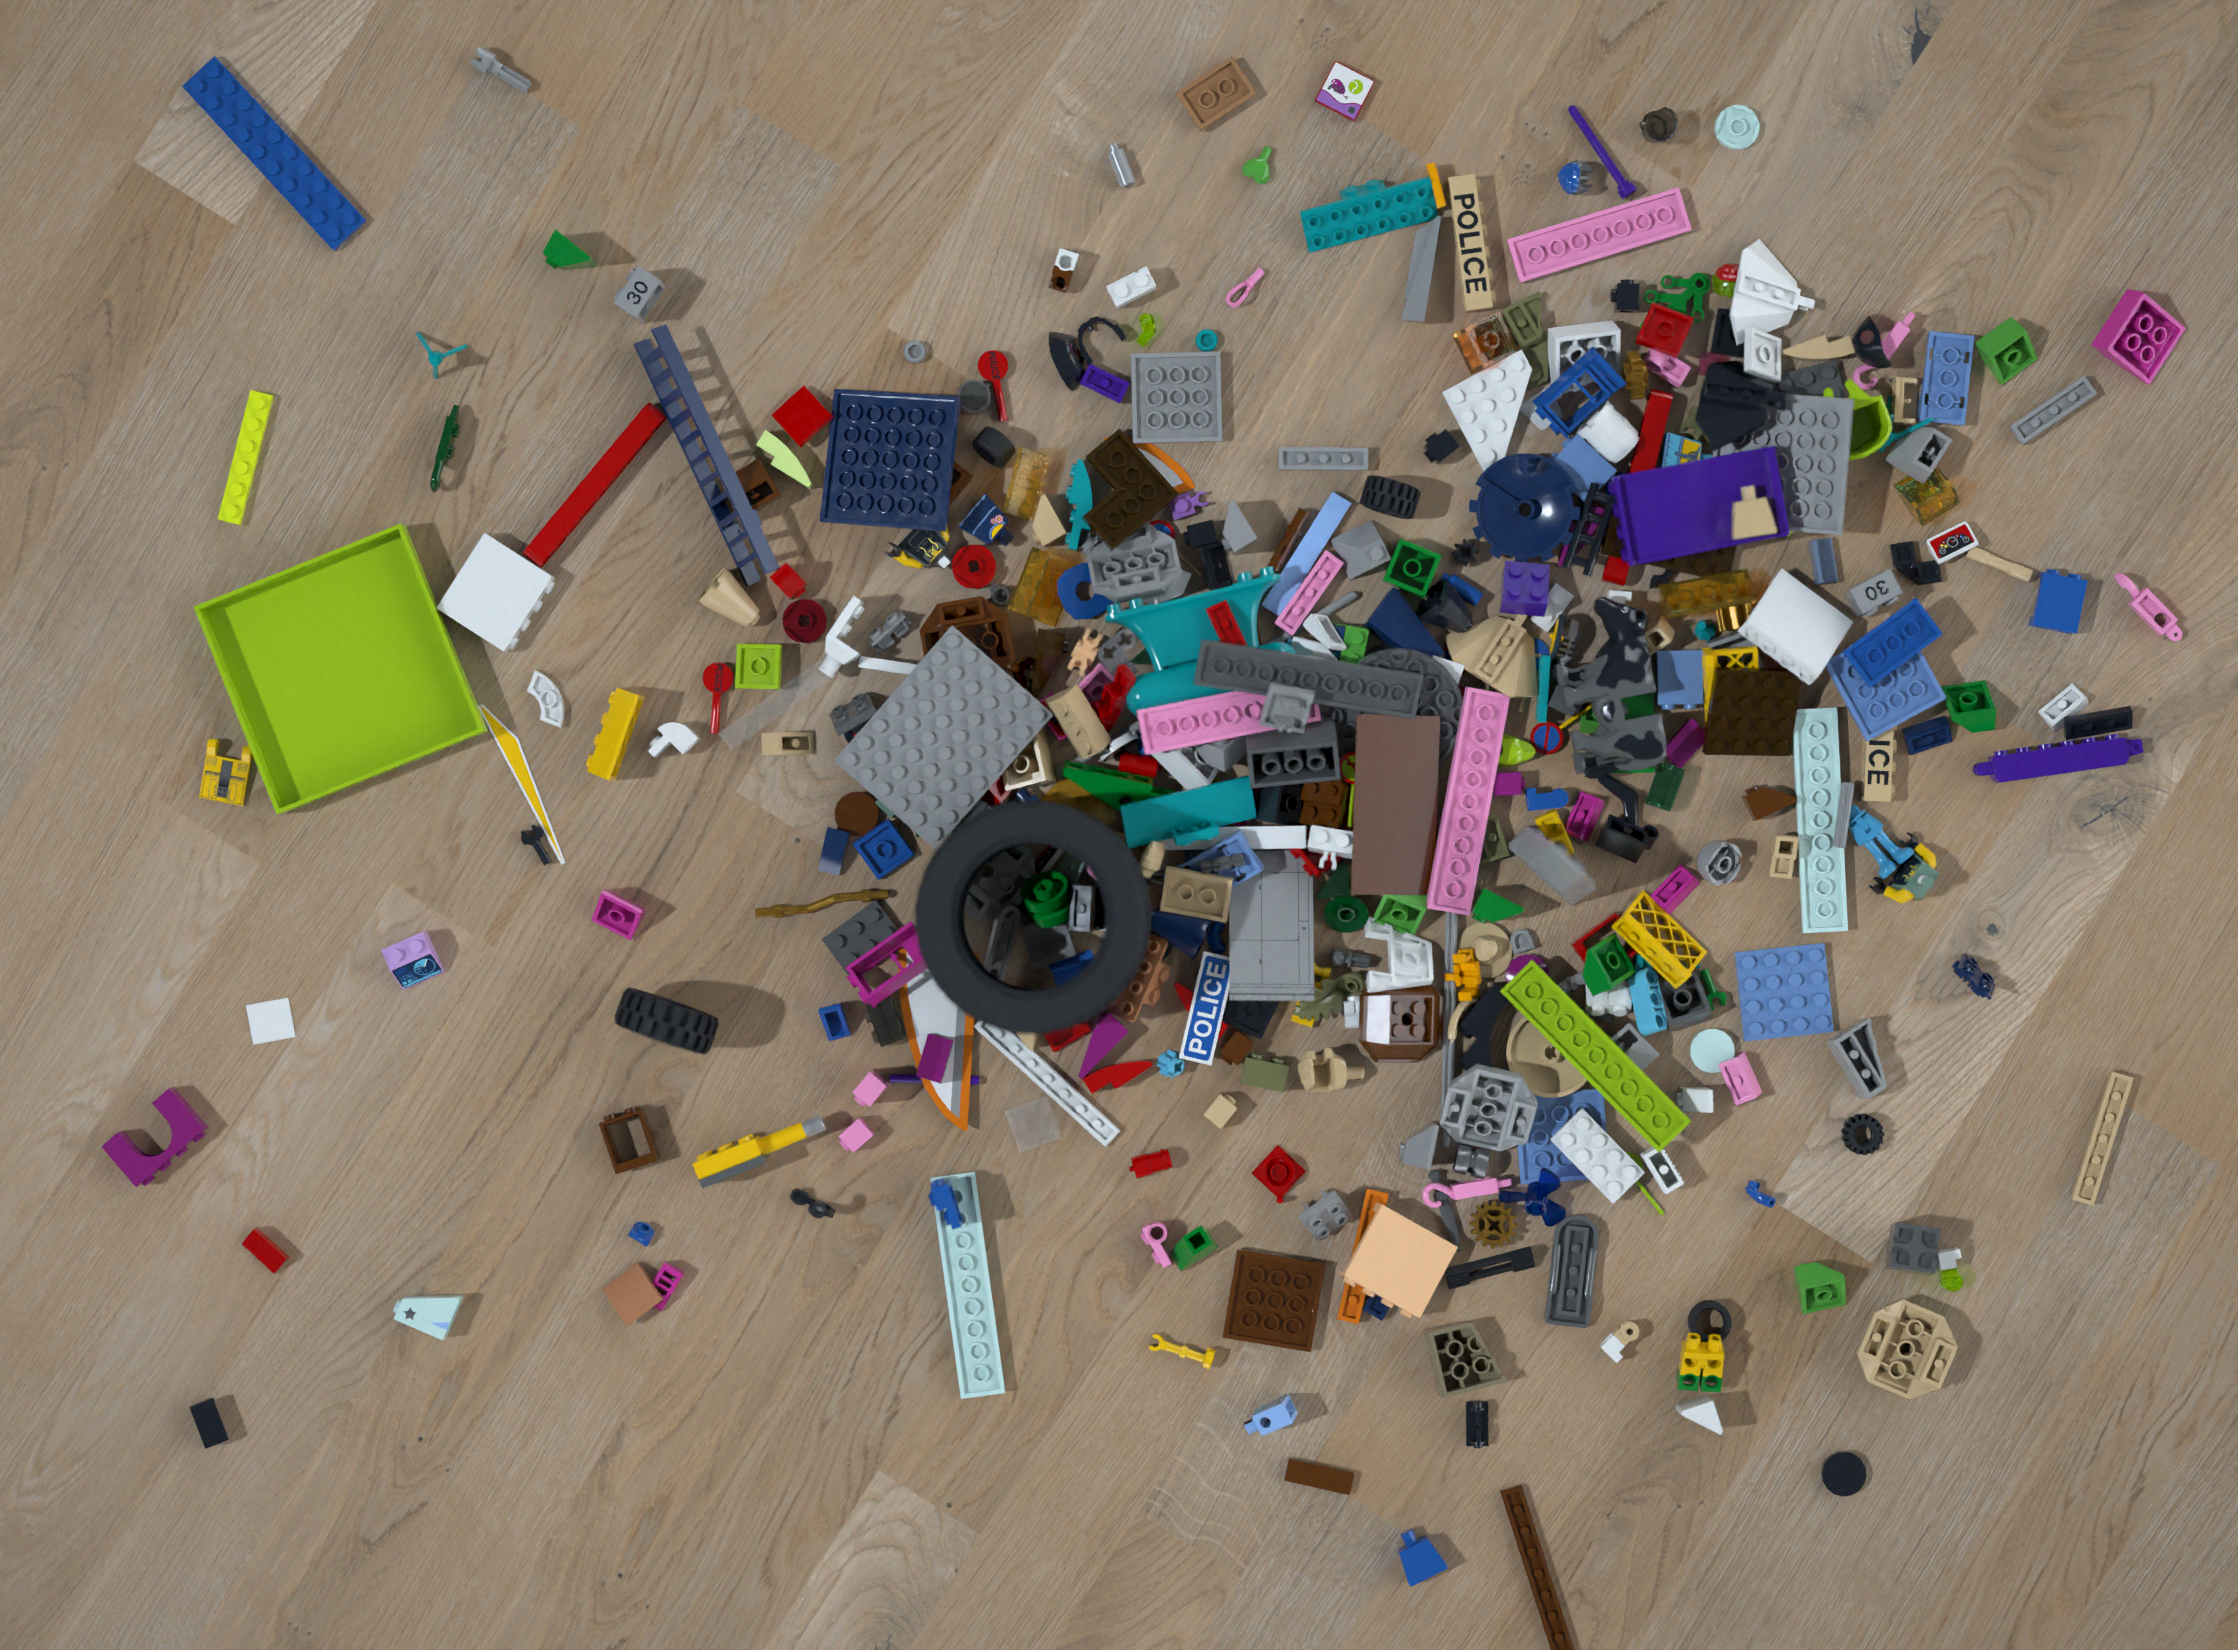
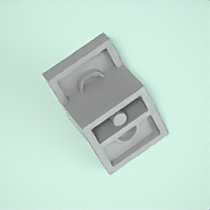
[1017,901,1076,970]

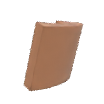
[603,1262,664,1326]

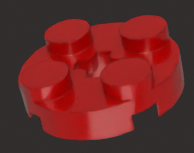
[952,545,996,589]

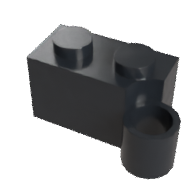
[1595,814,1659,863]

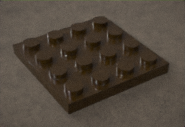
[1702,667,1802,756]

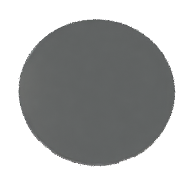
[1329,648,1463,764]

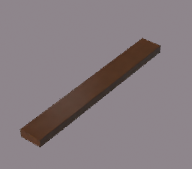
[1500,1484,1574,1650]

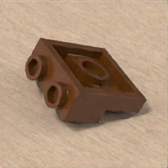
[1299,780,1351,830]

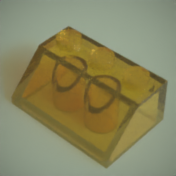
[1002,446,1050,522]
[1008,547,1077,628]

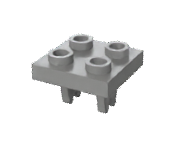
[1259,682,1314,733]
[1298,1189,1353,1241]

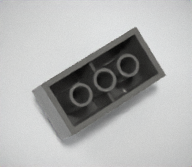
[1246,715,1341,788]

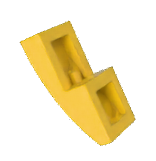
[1535,808,1574,856]

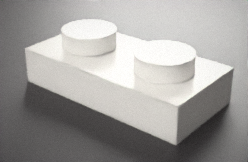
[1529,583,1574,632]

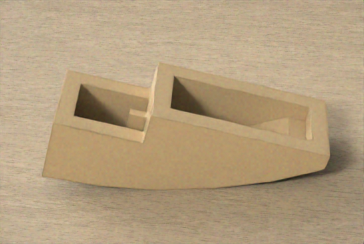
[1781,335,1855,361]

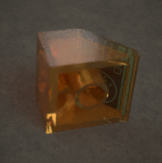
[1452,312,1518,375]

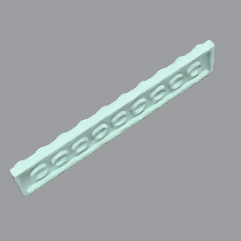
[1792,707,1848,933]
[930,1171,1005,1399]

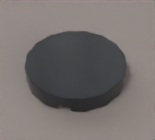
[1821,1451,1867,1497]

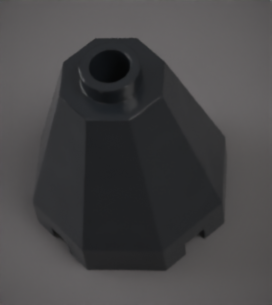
[1416,579,1473,633]

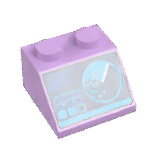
[381,931,445,990]

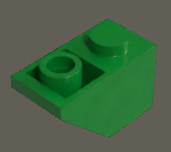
[1169,1225,1219,1272]

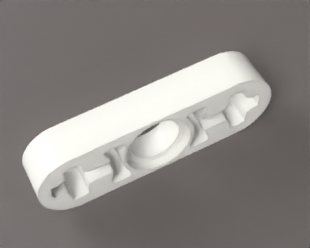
[858,656,917,675]

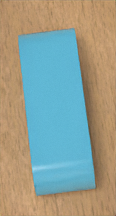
[1628,967,1667,1036]

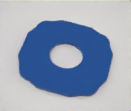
[1057,563,1112,620]

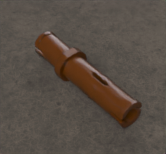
[1267,508,1310,573]

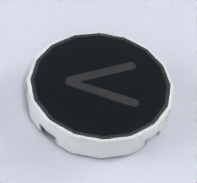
[1098,731,1139,762]

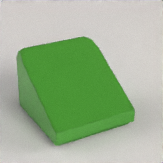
[1579,705,1599,734]

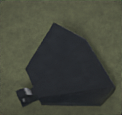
[1695,361,1787,452]

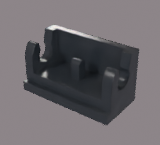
[1199,542,1233,591]
[189,1398,229,1449]

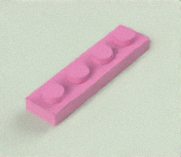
[1274,550,1344,636]

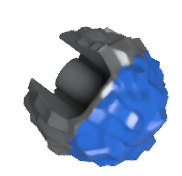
[1557,160,1593,196]

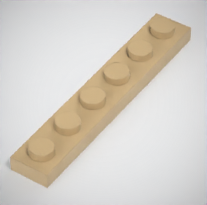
[2070,1071,2134,1206]

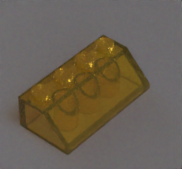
[1659,568,1757,620]

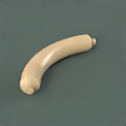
[1447,996,1479,1042]

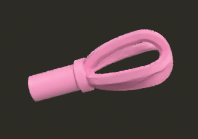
[1225,268,1265,308]

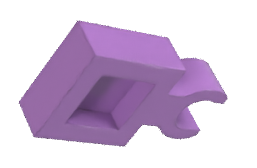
[1169,491,1208,521]

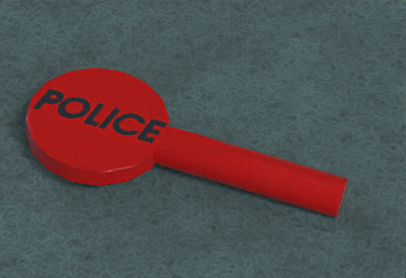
[978,350,1008,422]
[702,662,734,734]

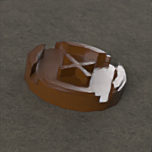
[834,792,879,836]

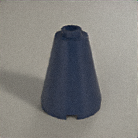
[1151,908,1212,959]

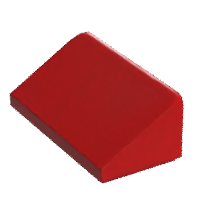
[242,1228,290,1274]

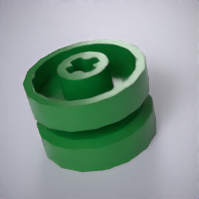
[1020,871,1071,928]

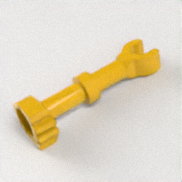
[1149,1333,1216,1370]

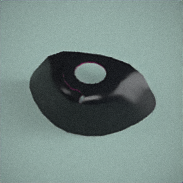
[1852,314,1891,368]
[1049,332,1086,391]

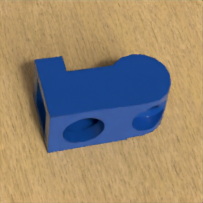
[1525,788,1569,811]

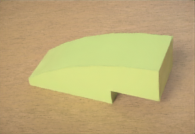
[756,430,813,489]

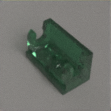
[1645,762,1685,812]

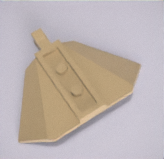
[1443,614,1538,698]

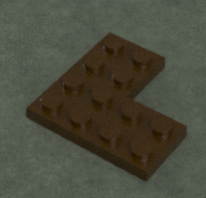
[1082,428,1179,551]

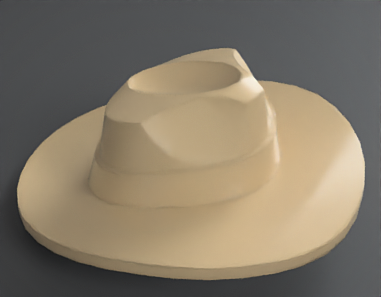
[1458,922,1512,978]

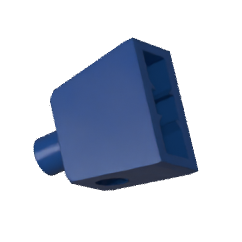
[1398,1529,1448,1587]

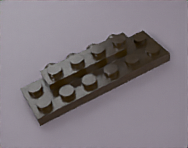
[1600,513,1737,583]

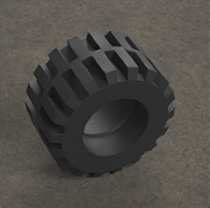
[1360,475,1421,519]

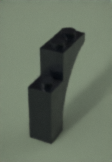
[1458,983,1509,1071]

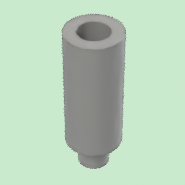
[1108,142,1136,188]

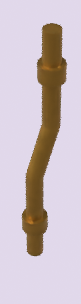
[755,889,888,918]

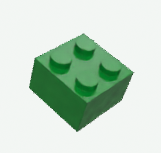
[1382,538,1442,598]

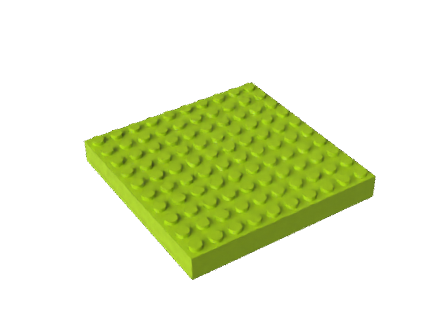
[194,523,488,815]

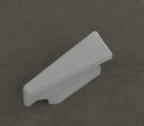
[1401,216,1441,324]

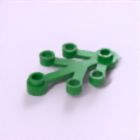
[1639,273,1710,331]

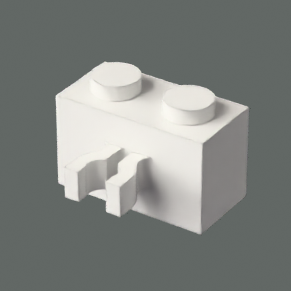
[1307,825,1353,871]

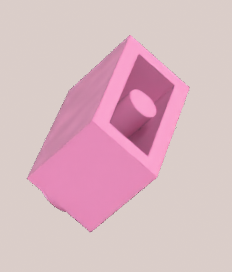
[853,1069,889,1107]

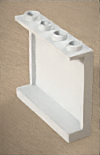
[437,533,555,652]
[1737,568,1853,685]

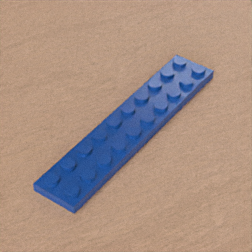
[182,56,367,251]

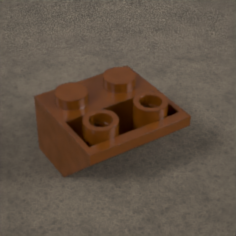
[735,458,782,511]

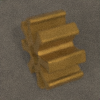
[1715,602,1758,632]

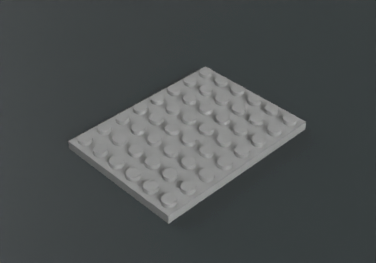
[834,625,1054,849]

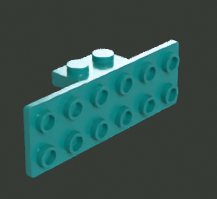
[1300,177,1438,253]
[1120,775,1257,848]

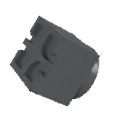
[1885,1222,1941,1275]

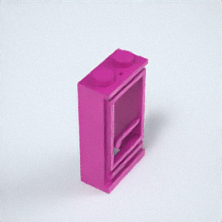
[845,922,927,1008]

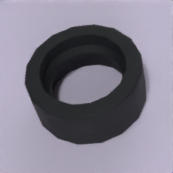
[1688,1300,1732,1342]

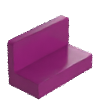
[1666,718,1705,769]
[916,1034,954,1083]

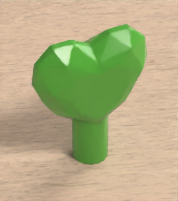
[1242,146,1272,185]

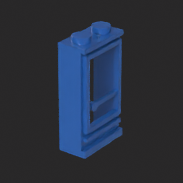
[1533,347,1627,438]

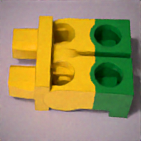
[1676,1333,1725,1393]

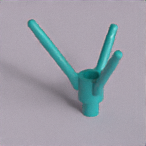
[416,332,467,379]
[1878,396,1934,452]

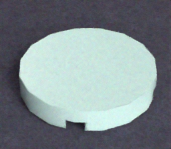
[1714,105,1760,150]
[1690,1029,1735,1073]

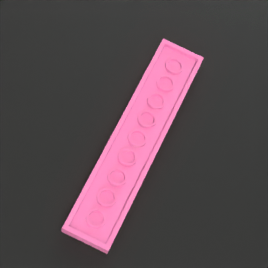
[1426,687,1510,916]

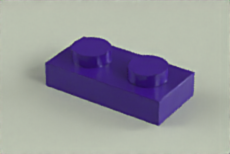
[1080,364,1130,404]

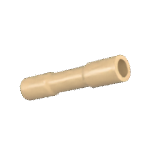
[1965,547,2033,582]

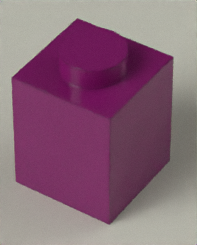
[1493,772,1525,796]

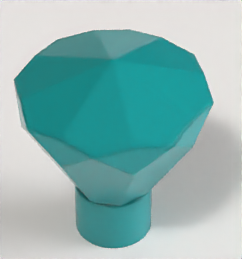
[1695,620,1716,641]

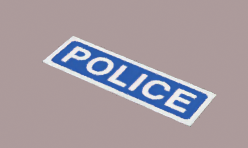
[1179,951,1230,1065]

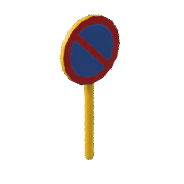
[1530,703,1592,755]

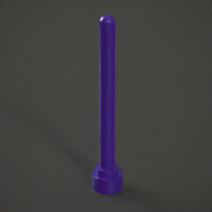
[1568,105,1637,200]

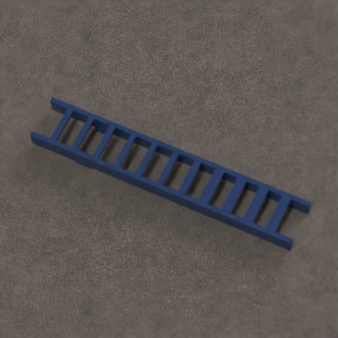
[633,324,780,587]

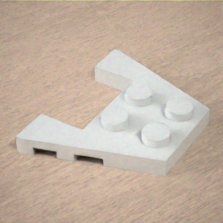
[1364,916,1434,993]

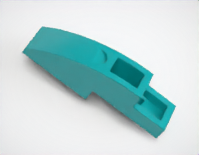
[1065,459,1093,551]

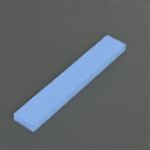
[1261,491,1351,616]

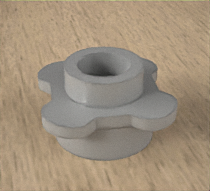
[1078,532,1099,555]

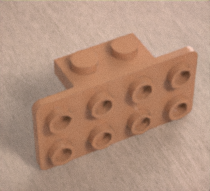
[1105,933,1172,1022]

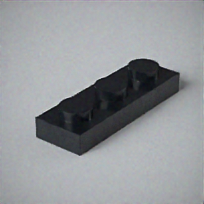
[2064,706,2133,740]

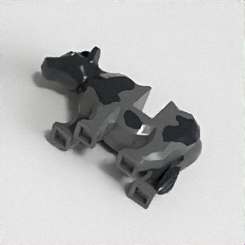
[1555,596,1667,779]

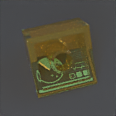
[1893,467,1960,526]

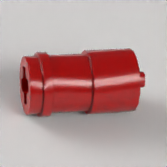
[1118,752,1162,779]
[1129,1148,1173,1179]

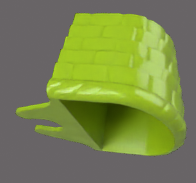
[1823,380,1892,461]

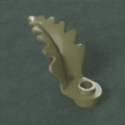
[1292,972,1365,1021]

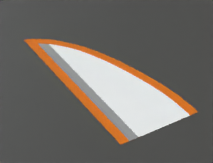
[898,949,978,1131]

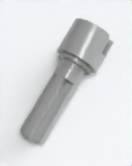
[469,46,531,93]

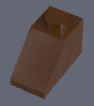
[1742,785,1797,821]

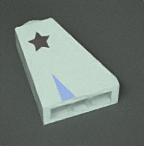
[393,1295,464,1340]

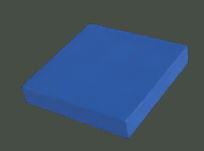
[852,818,915,880]

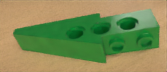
[1063,760,1178,813]

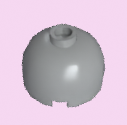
[1697,840,1742,886]

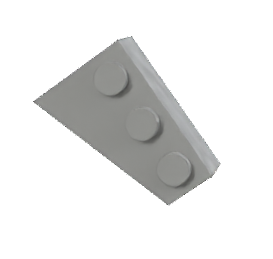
[1826,1018,1887,1099]

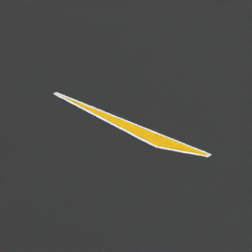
[478,704,565,865]

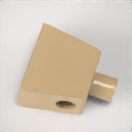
[1731,486,1777,539]

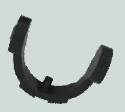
[1078,316,1127,365]
[790,1188,836,1218]

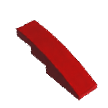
[1091,664,1136,733]

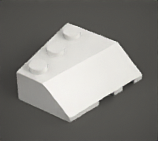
[1548,320,1621,401]

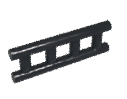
[1562,482,1616,577]

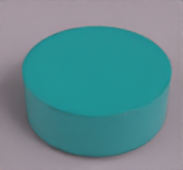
[1196,329,1218,352]

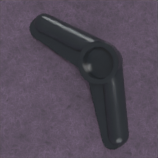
[1598,774,1638,826]

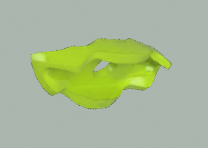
[1497,734,1536,768]

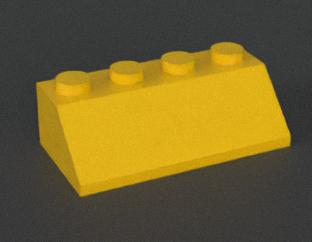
[586,687,645,781]

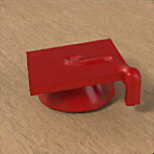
[1251,1145,1306,1204]

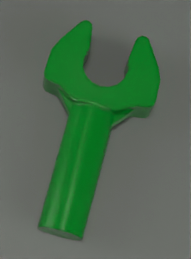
[1700,968,1726,1011]

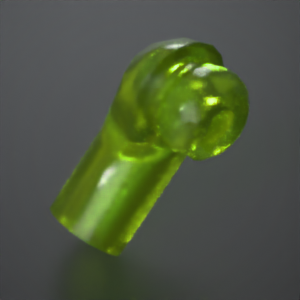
[1135,313,1156,348]

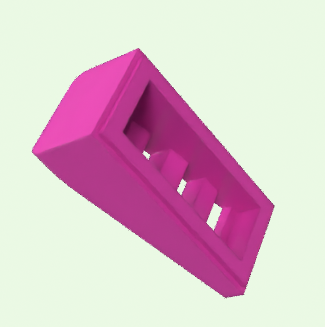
[652,1261,685,1311]

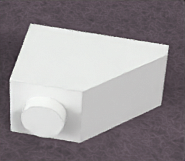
[1676,1087,1713,1113]

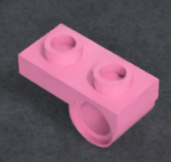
[1643,349,1691,388]
[1140,1221,1172,1268]

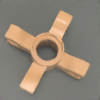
[1067,628,1103,676]

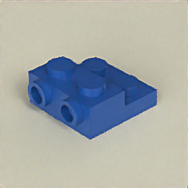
[928,1178,963,1230]

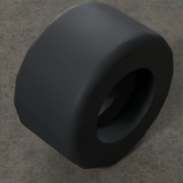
[972,426,1016,468]

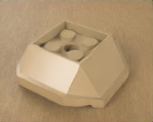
[1856,1298,1958,1399]

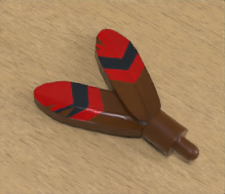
[1006,656,1033,689]

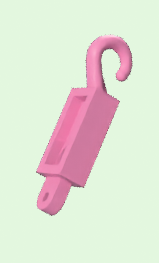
[1852,311,1915,390]
[2114,573,2183,641]
[1422,1177,1512,1208]

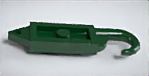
[430,405,461,492]

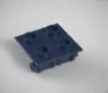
[1951,953,1995,1000]

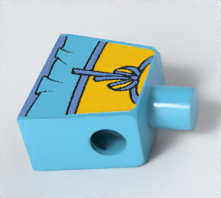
[1660,433,1713,468]

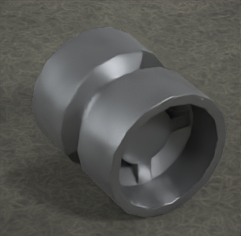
[1453,1144,1490,1179]

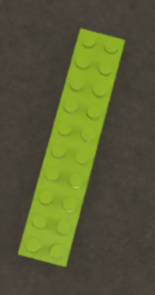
[1500,959,1691,1152]

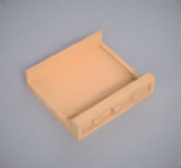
[1338,1203,1458,1319]

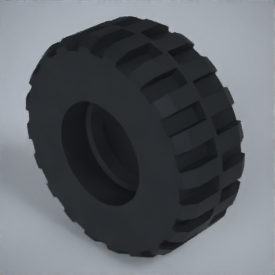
[614,987,719,1055]

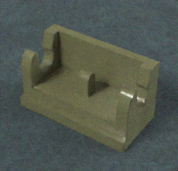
[1680,406,1703,441]

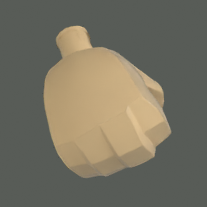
[1112,829,1165,878]
[1298,1047,1365,1093]

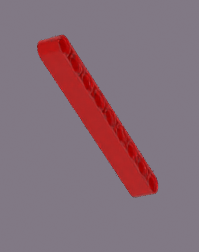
[1602,388,1673,586]
[523,402,667,568]

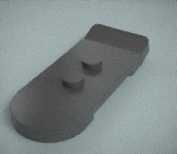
[1544,1214,1599,1328]

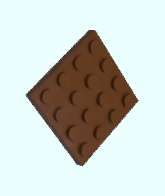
[1223,1249,1325,1352]

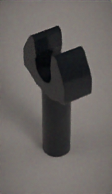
[1649,569,1676,596]
[521,825,552,866]

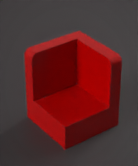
[980,774,1011,806]

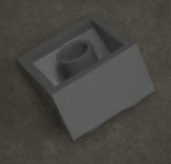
[1659,971,1712,1033]

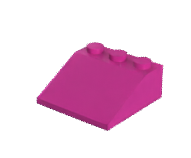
[2091,289,2186,385]

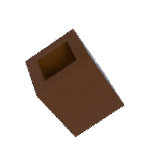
[1220,1029,1254,1065]

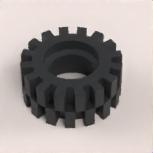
[1841,1114,1884,1155]

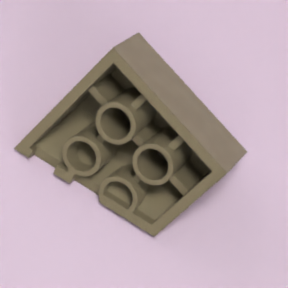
[1423,1321,1508,1398]

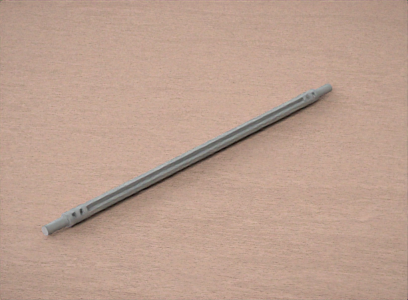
[1440,912,1458,1147]

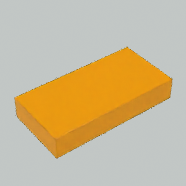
[1425,162,1446,211]

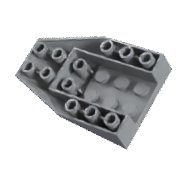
[1507,826,1596,906]

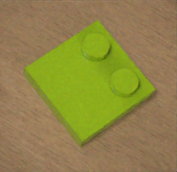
[735,644,782,690]

